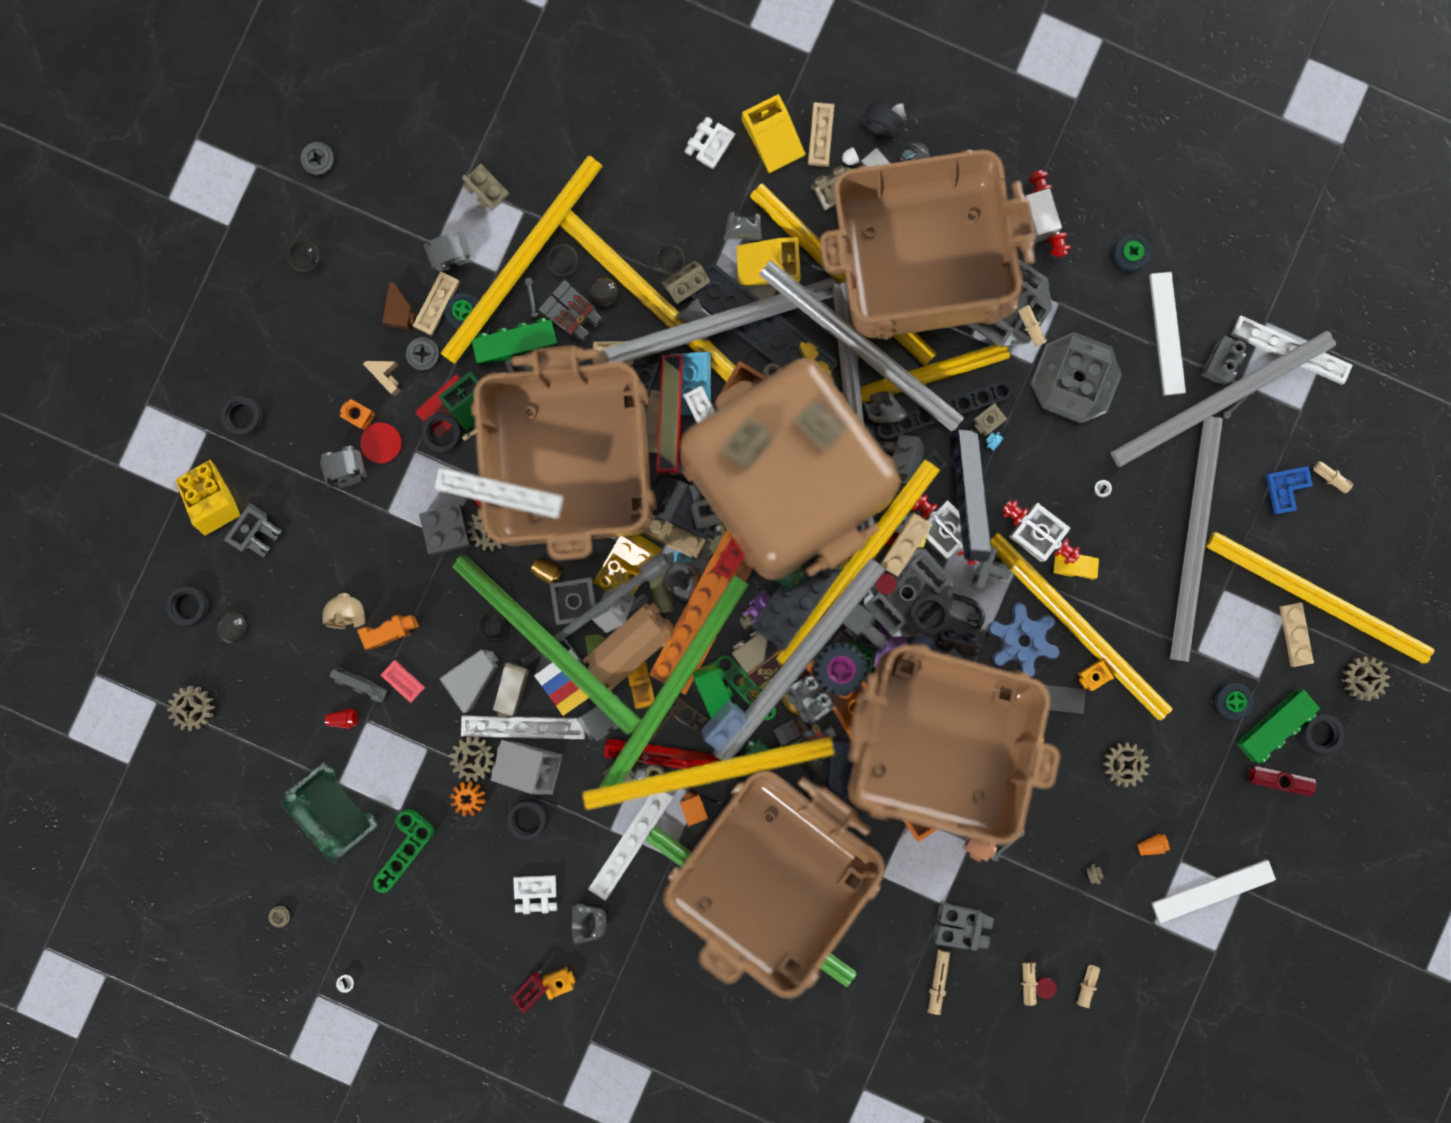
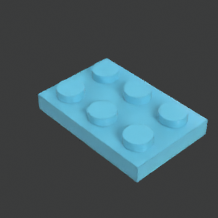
[670,352,711,416]

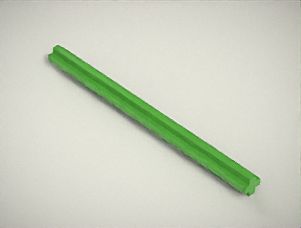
[452,554,641,734]
[599,575,749,788]
[645,826,856,987]

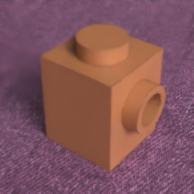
[962,837,997,862]

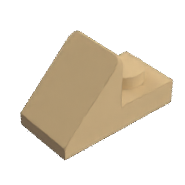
[363,361,401,396]

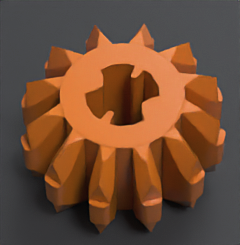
[450,781,486,816]

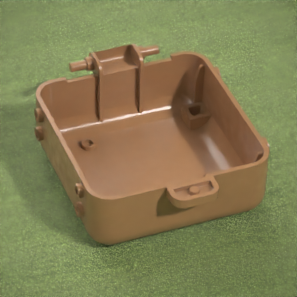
[820,150,1036,339]
[472,346,657,560]
[680,358,899,579]
[848,644,1059,846]
[663,771,884,997]

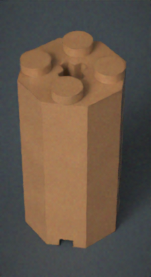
[583,603,674,691]

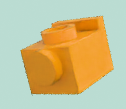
[1078,660,1114,691]
[543,967,576,1000]

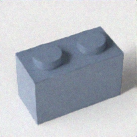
[701,700,748,752]

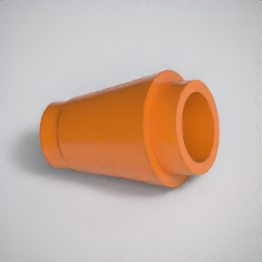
[1137,834,1170,856]

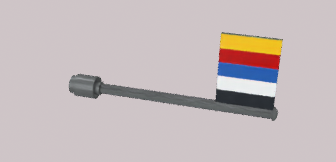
[520,552,672,716]

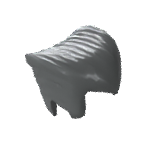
[723,212,762,242]
[676,298,711,342]
[863,391,907,423]
[665,561,700,603]

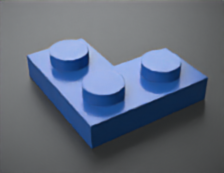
[1266,466,1313,515]

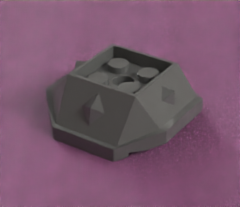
[968,259,1052,348]
[1030,332,1122,423]
[863,549,953,637]

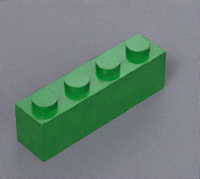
[472,318,559,366]
[692,662,739,719]
[1236,689,1320,763]

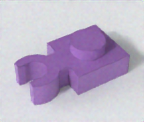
[744,589,772,623]

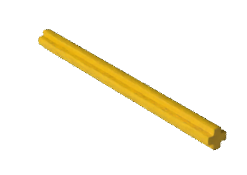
[441,155,603,364]
[751,183,937,366]
[559,210,736,383]
[840,344,1010,404]
[777,460,940,665]
[989,532,1172,720]
[1206,532,1434,663]
[583,737,834,810]

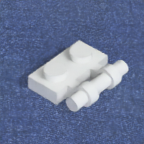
[685,117,735,170]
[514,875,557,914]

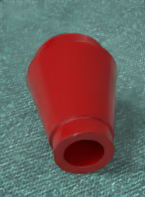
[325,708,358,729]

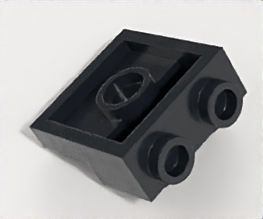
[670,483,715,539]

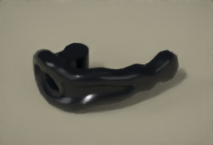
[952,593,985,630]

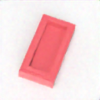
[381,660,426,703]

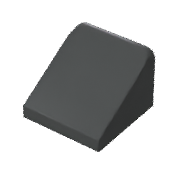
[799,757,830,779]

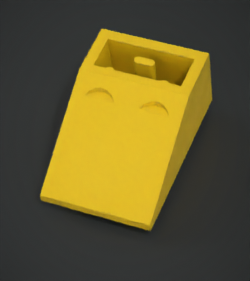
[742,94,805,173]
[736,237,801,286]
[175,459,241,536]
[593,534,662,595]

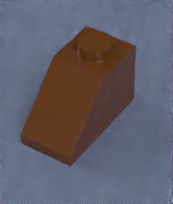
[382,282,416,330]

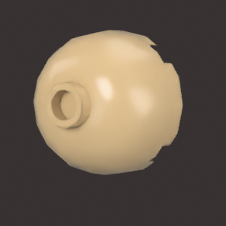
[323,593,365,629]

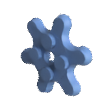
[987,603,1060,678]

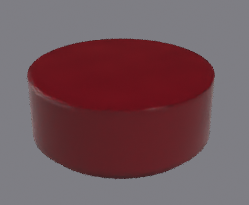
[875,574,897,595]
[1036,977,1056,999]

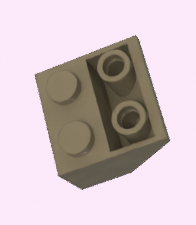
[732,631,767,673]

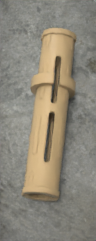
[928,949,951,1015]

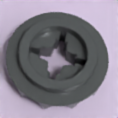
[301,142,334,175]
[406,338,439,371]

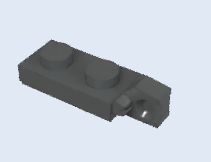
[329,667,388,702]

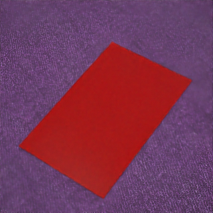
[416,374,460,438]

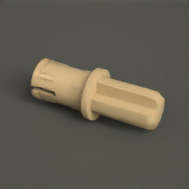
[1019,305,1047,347]
[1313,461,1353,494]
[1021,963,1038,1006]
[1077,965,1100,1008]

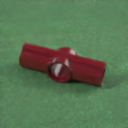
[1249,765,1317,797]

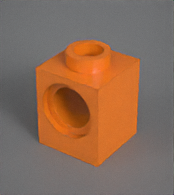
[340,399,376,430]
[679,792,708,826]

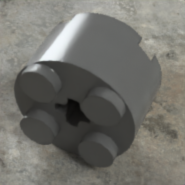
[424,231,471,272]
[320,446,367,488]

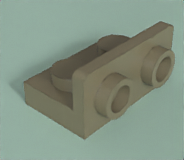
[461,164,510,211]
[810,166,851,210]
[661,260,710,303]
[794,402,847,451]
[721,417,773,471]

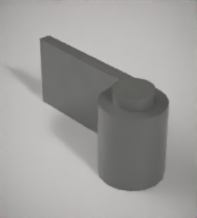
[1044,685,1086,714]

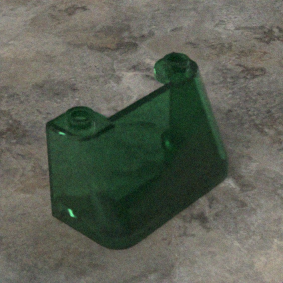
[281,763,378,864]

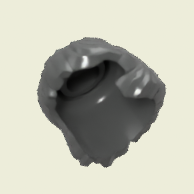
[571,904,607,944]

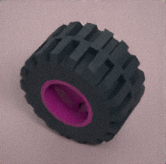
[813,642,867,696]

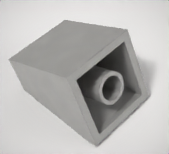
[440,649,499,713]
[491,740,563,795]

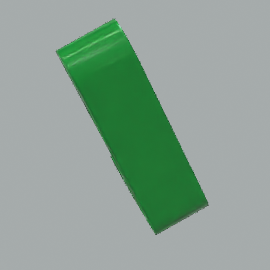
[714,655,776,721]
[373,809,434,893]

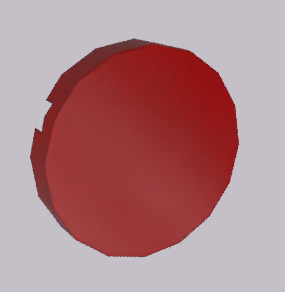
[360,423,402,464]

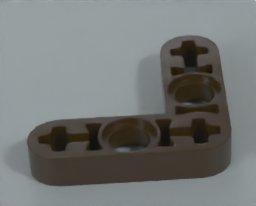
[647,696,710,744]

